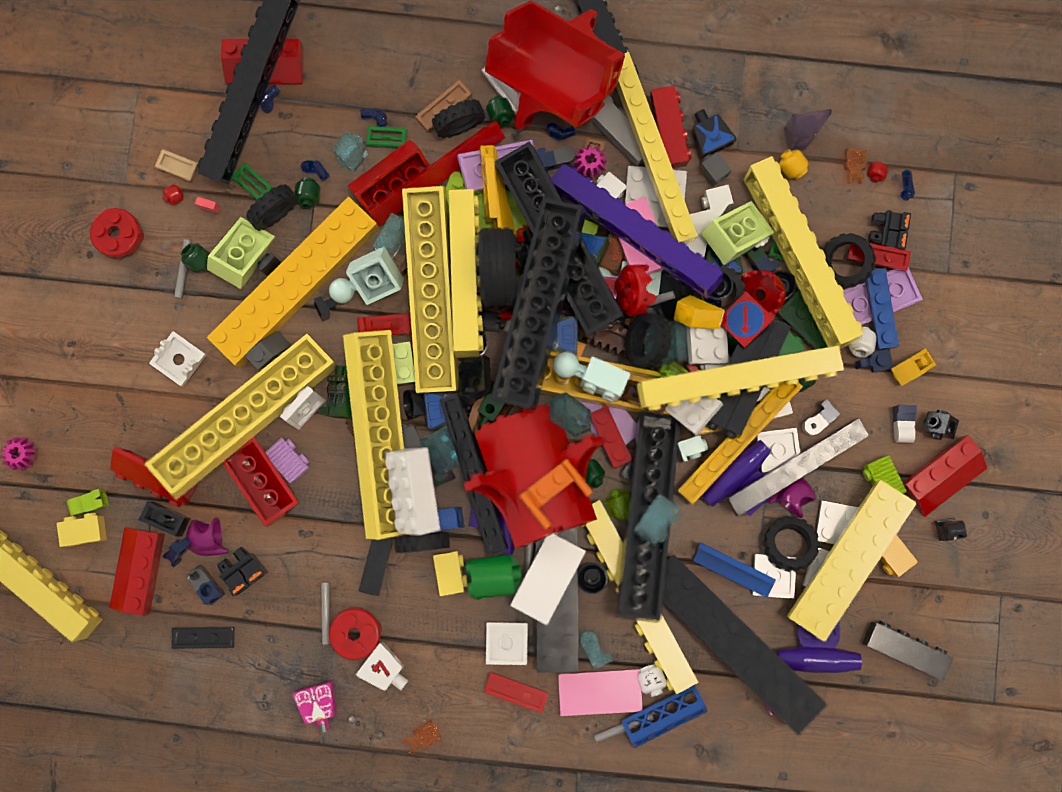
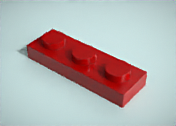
[847,243,911,272]
[589,406,632,469]
[484,672,549,713]

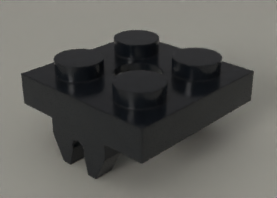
[458,355,491,409]

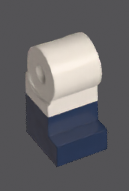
[802,399,840,436]
[893,405,917,443]

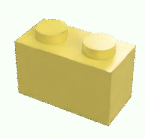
[57,513,107,547]
[433,551,468,596]

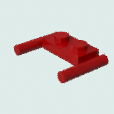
[357,313,413,352]

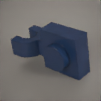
[855,349,893,373]
[163,536,191,567]

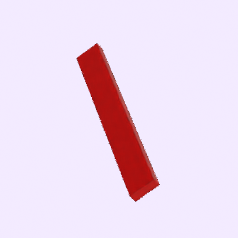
[367,121,506,227]

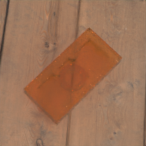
[600,232,624,272]

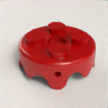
[90,208,144,260]
[615,264,657,316]
[741,269,786,316]
[329,608,382,660]

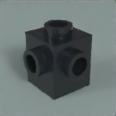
[923,410,959,440]

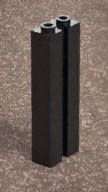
[705,320,791,439]

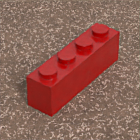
[650,85,691,169]

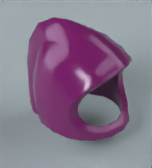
[768,477,817,518]
[186,517,228,556]

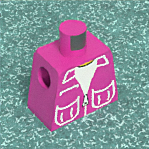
[292,680,337,733]

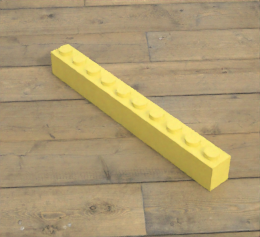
[616,52,697,245]
[637,345,844,411]
[581,500,698,694]

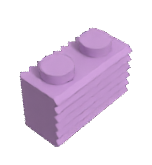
[265,437,311,484]

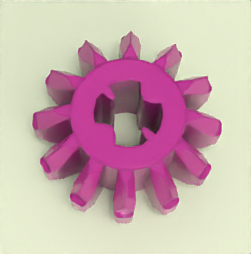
[574,144,607,179]
[0,437,37,471]

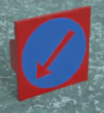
[721,292,774,348]

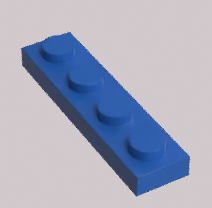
[865,268,899,350]

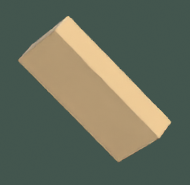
[155,149,198,182]

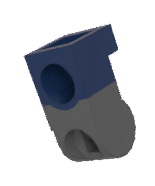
[537,145,575,171]
[187,565,225,605]

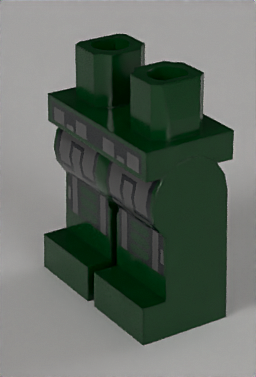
[319,365,352,419]

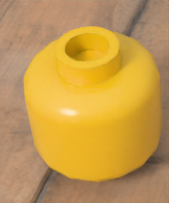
[779,149,809,179]

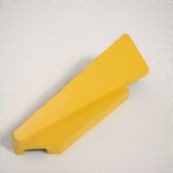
[480,145,516,236]

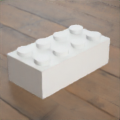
[385,448,440,535]

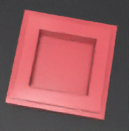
[195,197,220,214]

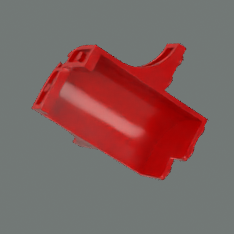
[485,0,625,130]
[464,404,605,548]

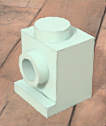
[678,435,708,463]

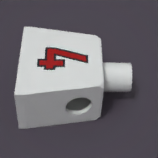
[356,642,408,691]

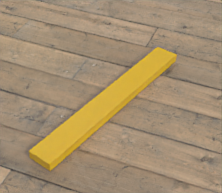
[678,381,803,505]

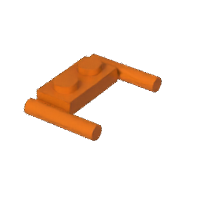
[519,459,593,529]

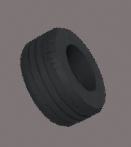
[478,228,516,306]

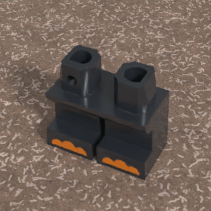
[868,210,911,250]
[217,547,268,597]

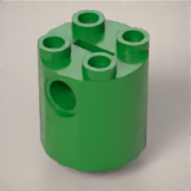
[466,554,522,600]

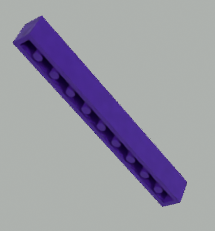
[551,164,723,299]

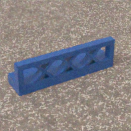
[693,543,777,598]
[621,684,707,748]

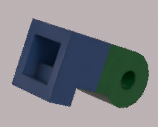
[744,246,780,272]

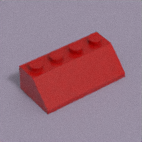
[221,39,304,85]
[347,140,430,219]
[903,435,987,517]
[222,436,299,527]
[110,447,198,507]
[109,527,165,616]

